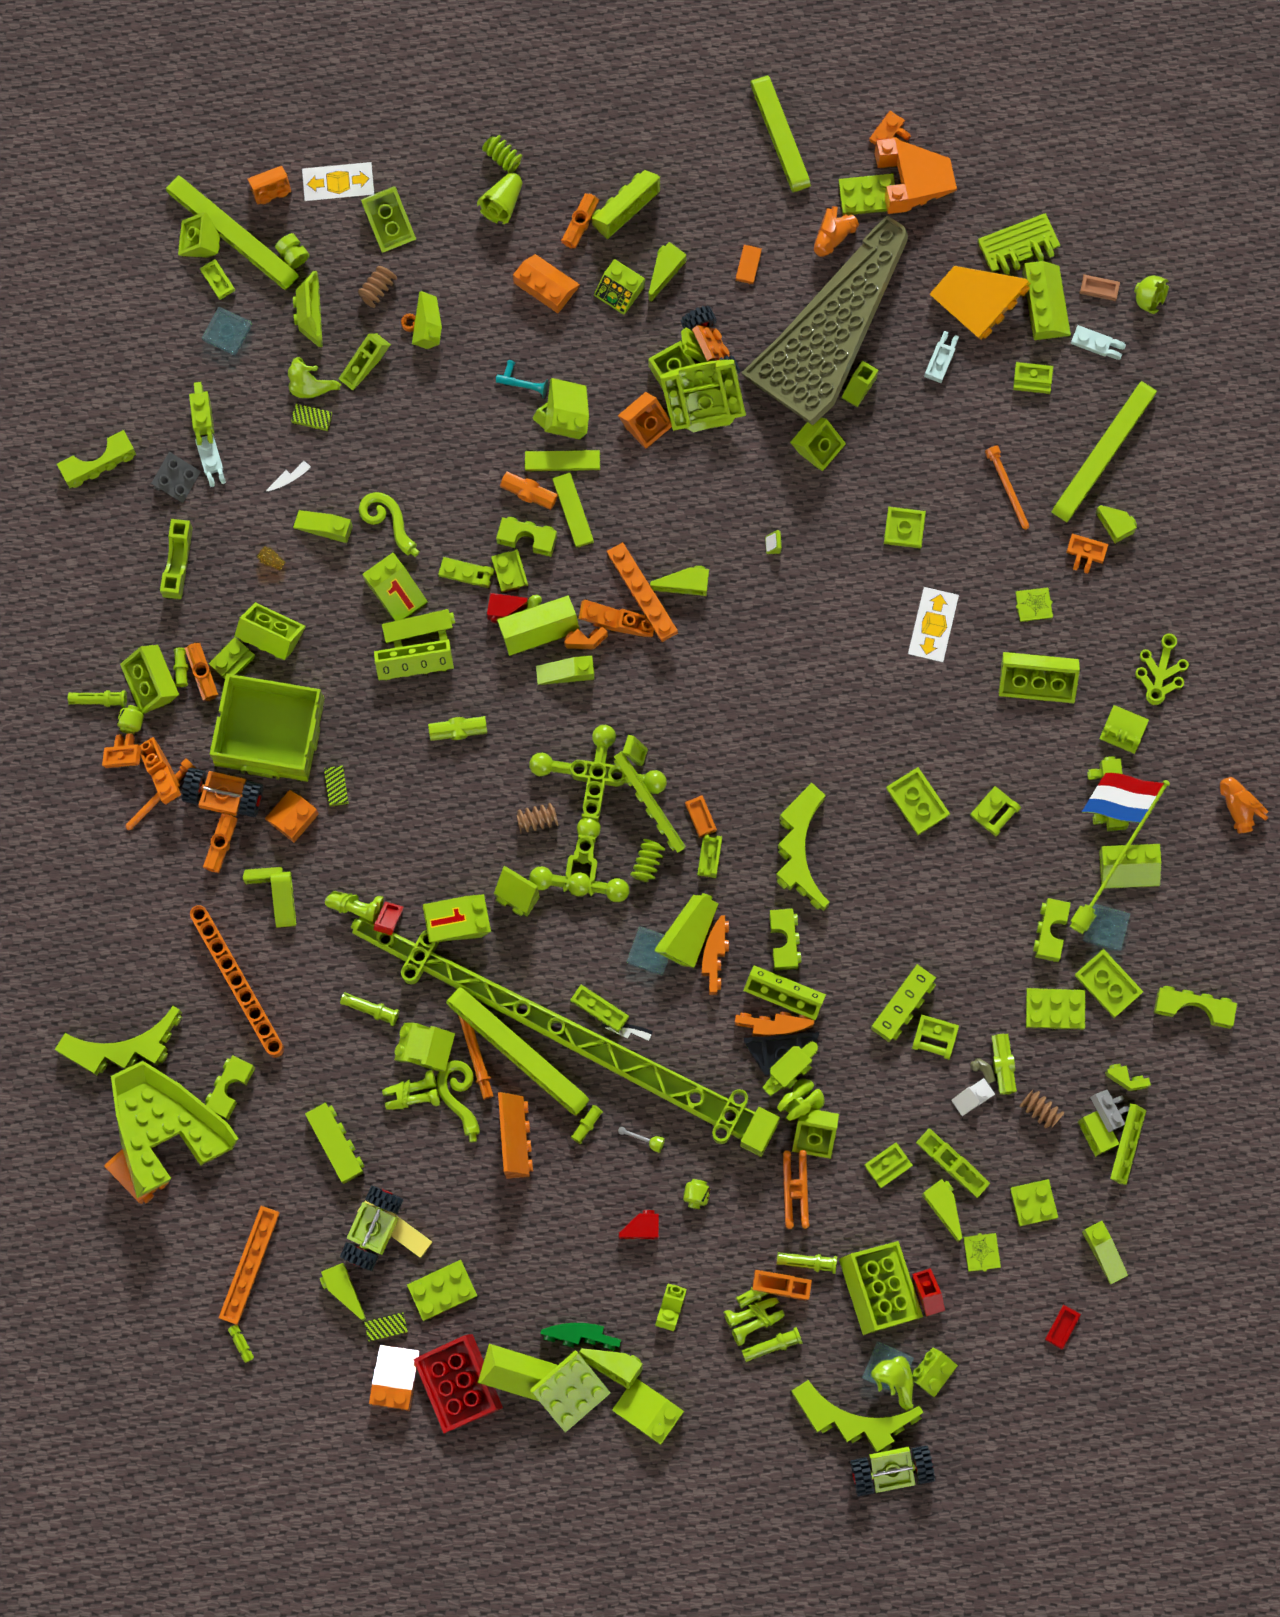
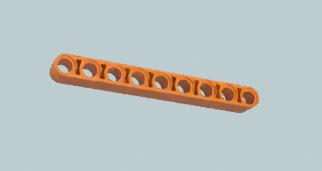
[190,905,284,1058]

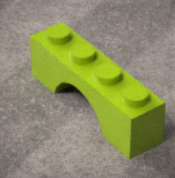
[57,430,136,488]
[160,519,193,599]
[1154,986,1237,1029]

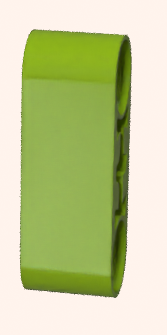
[271,871,296,928]

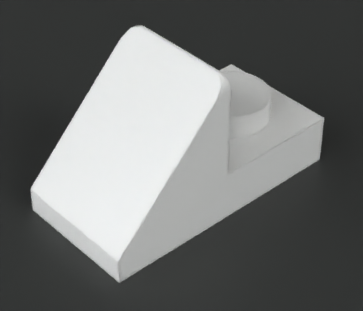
[951,1078,995,1116]

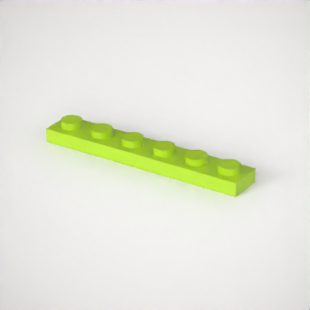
[614,751,686,853]

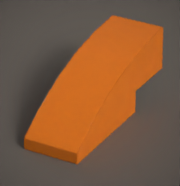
[752,1270,812,1301]

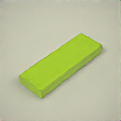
[570,984,629,1033]

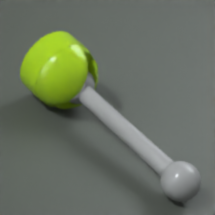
[618,1127,665,1153]

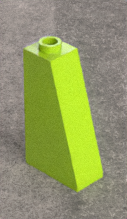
[655,893,719,968]

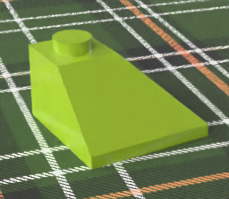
[178,212,220,258]

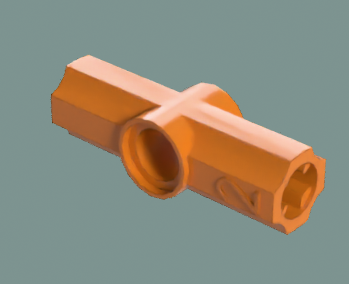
[561,193,599,249]
[500,472,558,510]
[185,643,219,702]
[203,813,238,873]

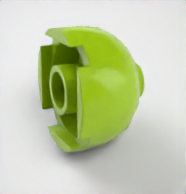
[1134,275,1169,314]

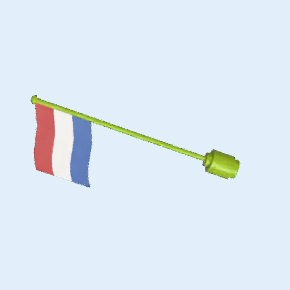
[1069,773,1170,934]

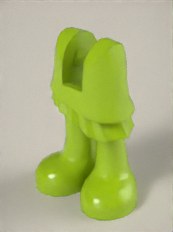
[325,891,384,923]
[382,1070,440,1110]
[777,1079,824,1121]
[723,1297,785,1346]

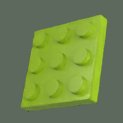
[530,1350,610,1432]

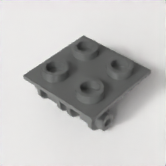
[151,452,201,503]

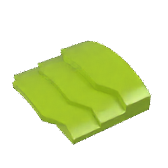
[660,360,746,433]

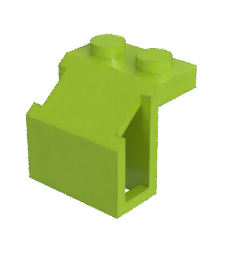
[394,1023,455,1071]

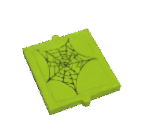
[1015,588,1053,622]
[963,1233,1001,1272]

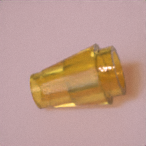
[257,546,286,571]

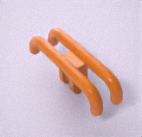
[783,1150,810,1229]

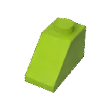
[1095,505,1137,543]

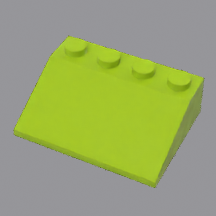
[839,1241,923,1335]

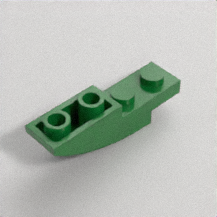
[540,1323,621,1351]

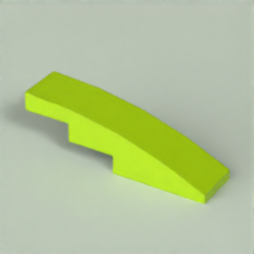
[916,1128,990,1198]

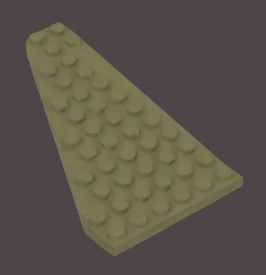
[741,216,908,425]

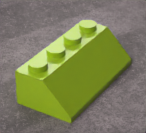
[592,170,660,240]
[1022,261,1071,340]
[999,652,1080,703]

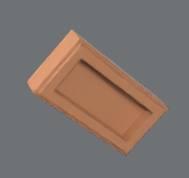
[1080,275,1120,301]

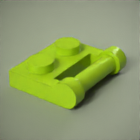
[970,786,1021,837]
[912,1015,959,1060]

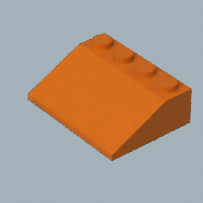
[498,1092,533,1179]

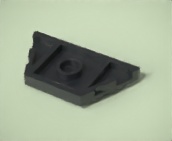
[744,1032,819,1076]

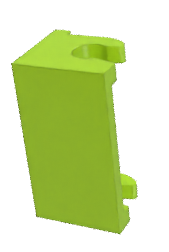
[697,835,722,878]
[1077,1111,1119,1157]

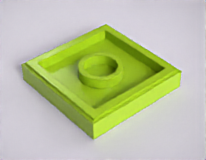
[884,507,926,549]

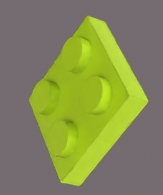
[1010,1179,1058,1227]

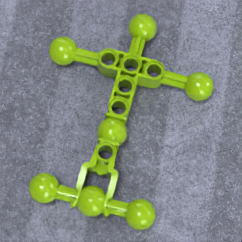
[529,725,667,902]

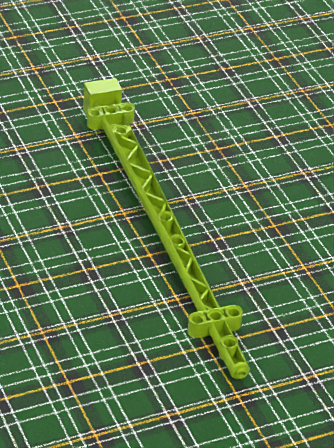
[351,917,780,1157]

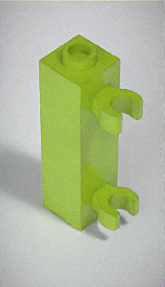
[382,609,455,648]
[1087,757,1129,831]

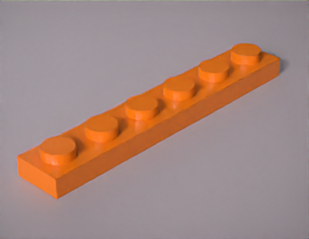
[607,542,678,642]
[219,1206,280,1325]

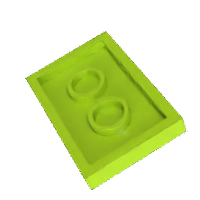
[838,174,895,215]
[886,767,950,836]
[1074,949,1143,1018]
[1026,988,1085,1030]
[407,1260,477,1321]

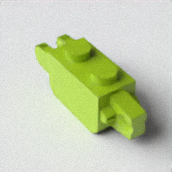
[189,382,214,446]
[763,1041,818,1097]

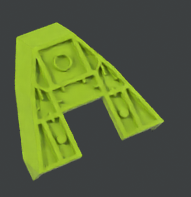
[111,1061,238,1198]

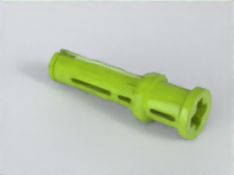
[68,690,127,707]
[340,992,400,1026]
[777,1252,837,1274]
[742,1327,803,1362]

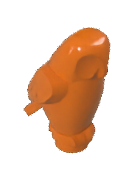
[814,206,859,257]
[1220,777,1268,834]

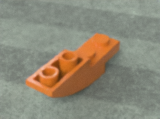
[578,600,654,638]
[139,737,181,805]
[702,915,729,995]
[734,1012,814,1037]

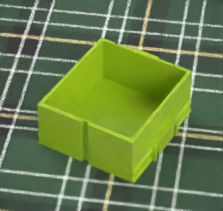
[210,674,325,782]

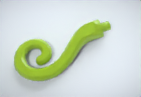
[359,492,420,557]
[437,1060,480,1143]

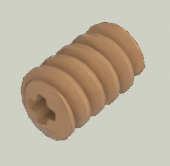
[358,266,397,308]
[517,803,558,834]
[1020,1088,1065,1129]

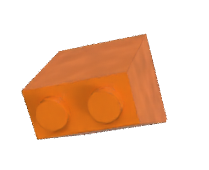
[104,1149,169,1204]

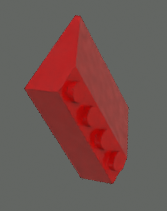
[413,1334,503,1433]

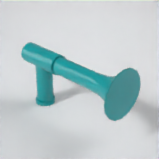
[496,360,549,399]

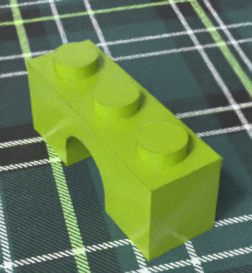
[496,517,557,557]
[1033,898,1071,962]
[769,909,801,971]
[205,1055,255,1120]

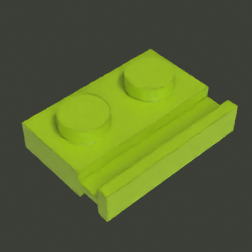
[681,327,708,363]
[1013,362,1053,394]
[491,549,528,593]
[209,637,255,679]
[864,1142,913,1189]

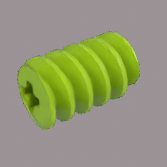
[482,135,523,173]
[630,839,665,882]

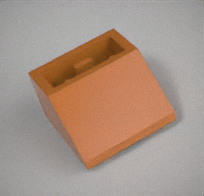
[248,166,291,205]

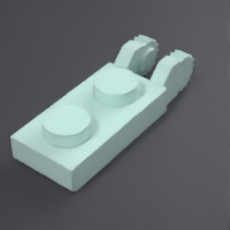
[1071,325,1126,360]
[924,331,959,383]
[195,436,226,487]

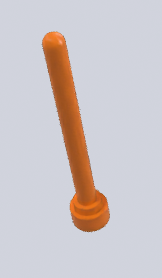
[984,445,1029,530]
[125,758,197,830]

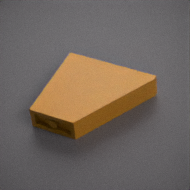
[930,266,1031,340]

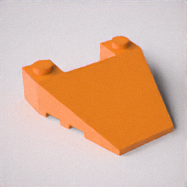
[875,138,957,214]

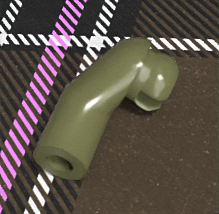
[970,1058,996,1083]

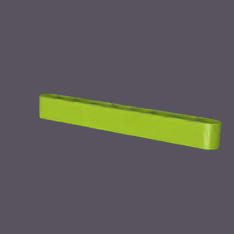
[165,175,299,290]
[1051,381,1157,522]
[446,987,589,1116]

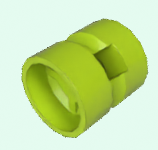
[275,233,310,269]

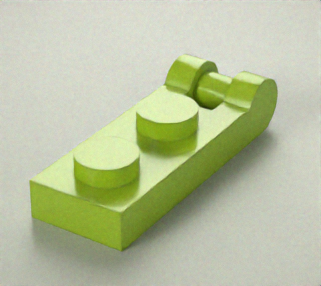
[438,557,494,588]

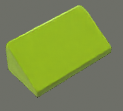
[243,867,283,884]

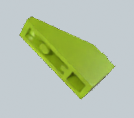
[648,242,686,302]
[412,291,442,349]
[339,333,391,390]
[293,510,353,543]
[650,566,709,596]
[536,656,594,685]
[922,1179,962,1242]
[1082,1221,1128,1285]
[320,1263,366,1321]
[579,1348,643,1389]

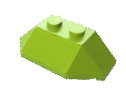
[293,271,323,347]

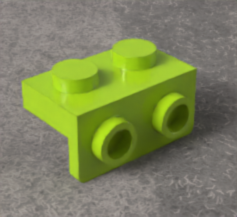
[912,1347,958,1397]

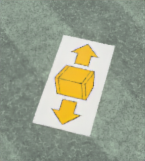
[302,162,374,201]
[908,587,959,662]

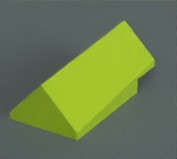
[497,595,580,656]
[478,1344,558,1401]

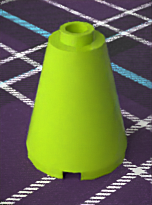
[477,173,523,224]

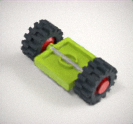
[340,1185,404,1271]
[851,1445,935,1497]

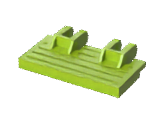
[977,213,1060,274]

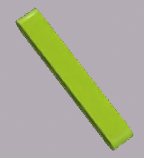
[750,75,811,193]

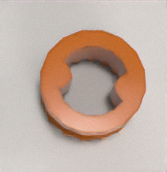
[401,313,416,332]

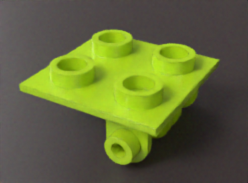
[1099,705,1149,754]

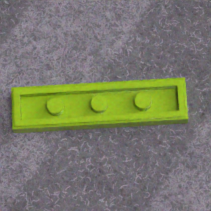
[525,450,600,471]
[552,473,594,548]
[1110,1104,1146,1185]

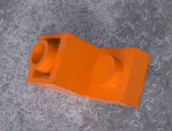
[564,627,608,649]

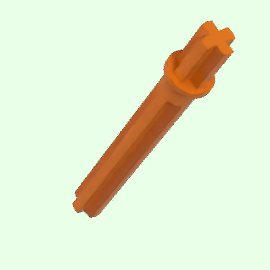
[459,1016,494,1099]

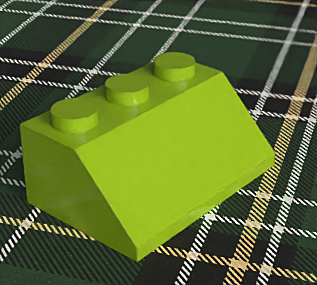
[234,602,305,660]
[120,645,179,714]
[1099,844,1161,888]

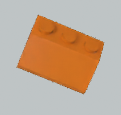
[513,254,580,313]

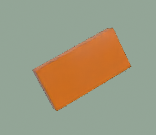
[735,245,762,284]
[685,795,717,838]

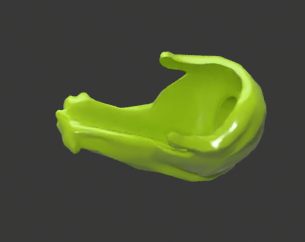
[288,357,341,398]
[870,1356,914,1411]

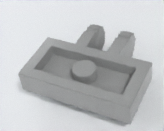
[1090,1090,1129,1132]

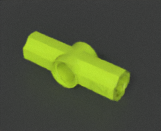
[428,716,487,741]
[991,1034,1017,1095]

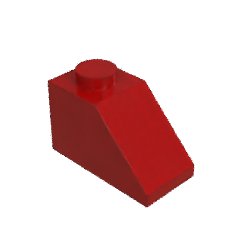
[487,593,528,624]
[619,1210,659,1239]
[912,1268,945,1316]

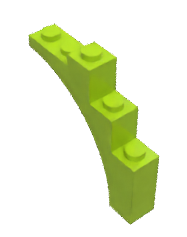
[776,783,829,911]
[55,1006,182,1076]
[791,1380,924,1452]

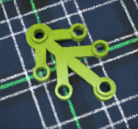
[1135,634,1189,705]

